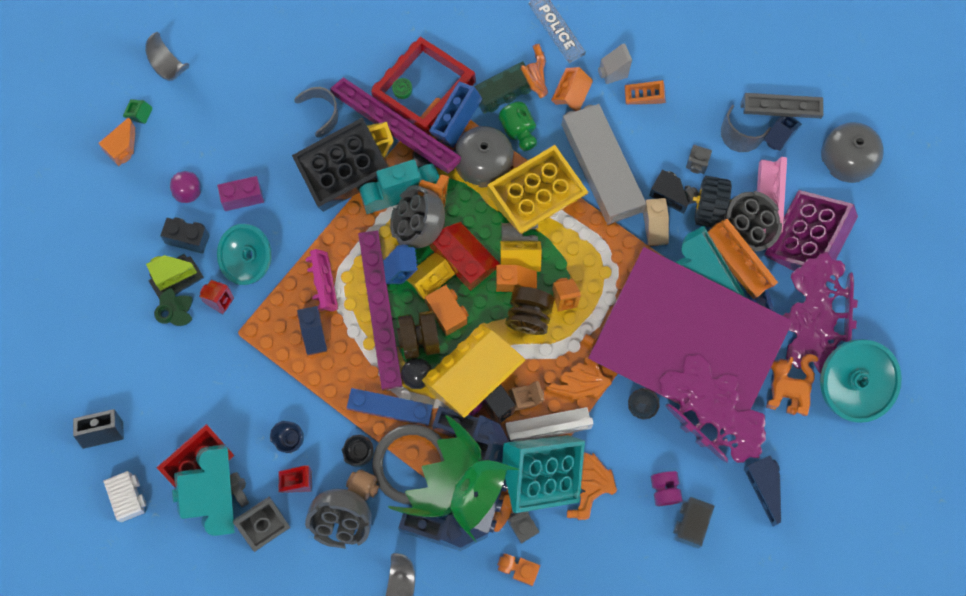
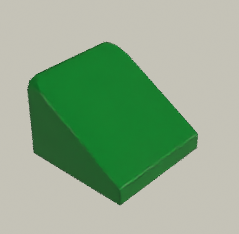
[123,99,152,124]

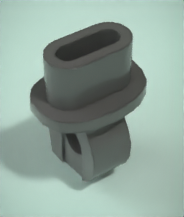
[230,472,249,507]

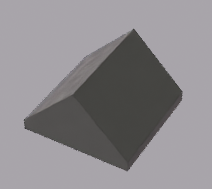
[233,497,290,552]

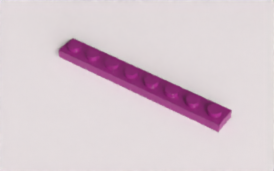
[330,77,461,174]
[358,230,402,390]

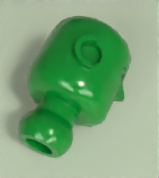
[499,101,537,151]

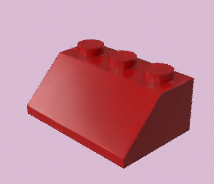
[430,222,500,291]
[156,424,235,488]

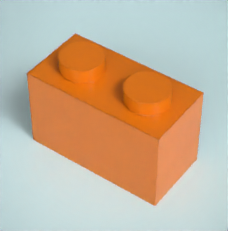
[425,285,469,336]

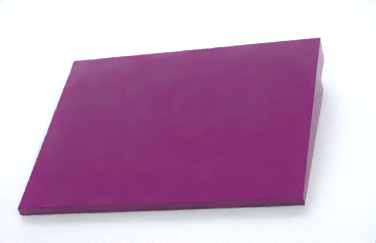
[588,247,793,412]

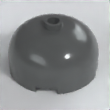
[821,122,884,183]
[454,126,514,187]
[390,185,445,248]
[723,191,782,253]
[305,489,372,549]

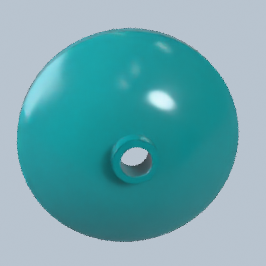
[217,224,271,285]

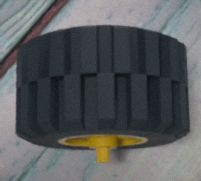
[693,175,732,228]

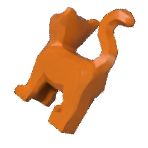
[766,354,818,416]

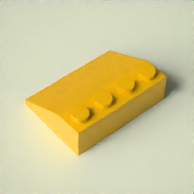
[487,145,588,234]
[422,325,525,418]

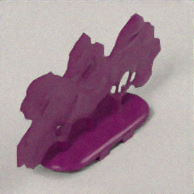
[782,252,858,374]
[659,354,766,463]

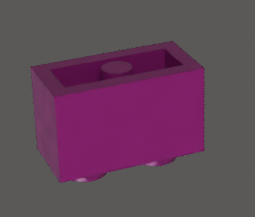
[217,176,264,211]

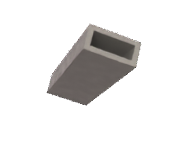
[561,104,646,225]

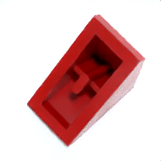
[279,465,312,493]

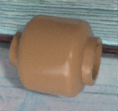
[346,470,379,501]

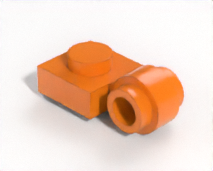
[497,553,541,586]

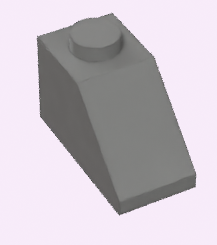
[598,44,632,84]

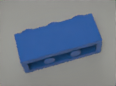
[429,81,482,148]

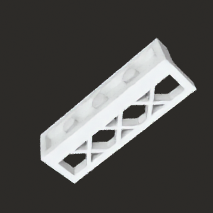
[505,407,593,442]

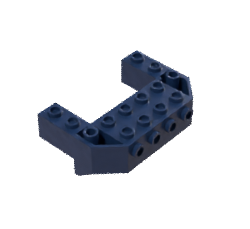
[398,406,509,551]

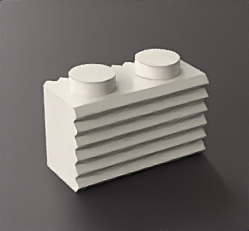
[103,471,147,522]

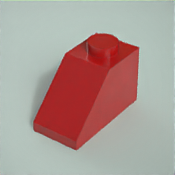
[199,280,234,314]

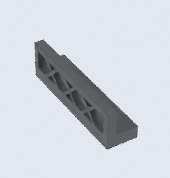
[741,93,824,119]

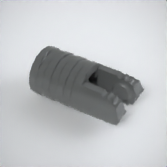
[501,223,538,241]

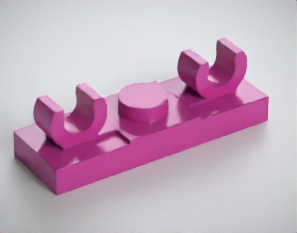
[305,249,339,311]

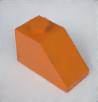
[98,117,135,166]
[496,265,537,292]
[552,278,581,312]

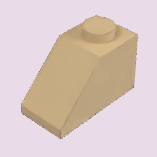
[643,198,669,246]

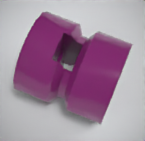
[650,471,683,506]

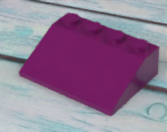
[764,190,858,271]

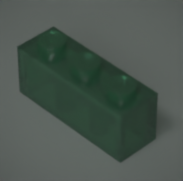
[474,61,532,114]

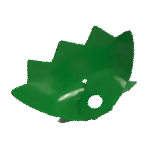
[388,415,520,542]

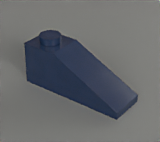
[744,456,781,527]

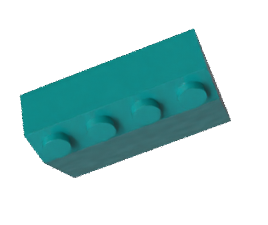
[502,435,585,513]

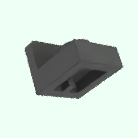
[686,145,712,174]
[508,511,539,544]

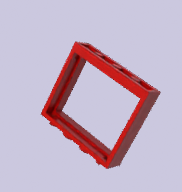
[371,36,476,135]

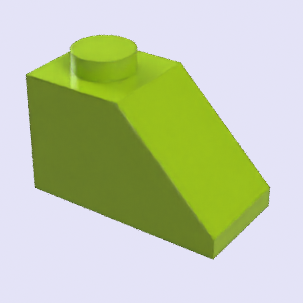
[146,255,197,291]

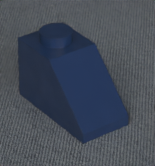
[764,116,802,151]
[297,306,328,356]

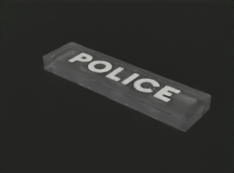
[529,0,586,63]

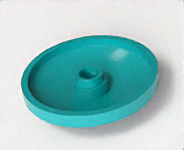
[820,339,902,423]

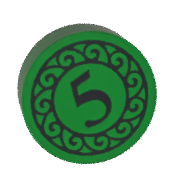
[392,78,413,99]

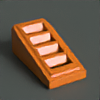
[625,80,666,105]

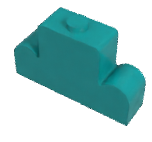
[359,160,440,214]
[675,226,744,297]
[172,445,235,536]

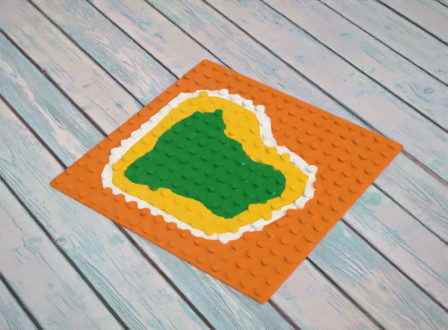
[238,98,664,532]

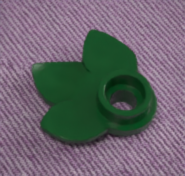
[154,288,192,326]

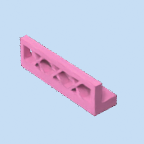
[757,157,787,233]

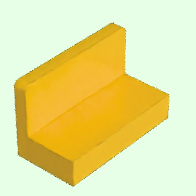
[500,241,542,272]
[407,253,455,299]

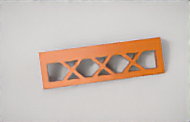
[707,219,778,299]

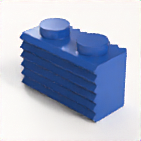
[383,245,418,284]

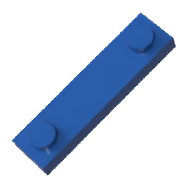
[347,388,433,427]

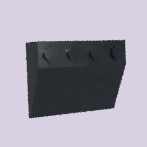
[292,118,389,212]

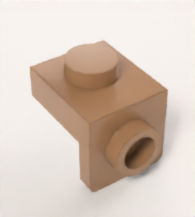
[508,381,545,411]

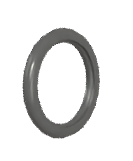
[372,424,444,505]

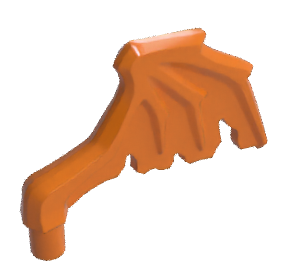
[521,44,548,99]
[545,334,612,400]
[567,452,617,520]

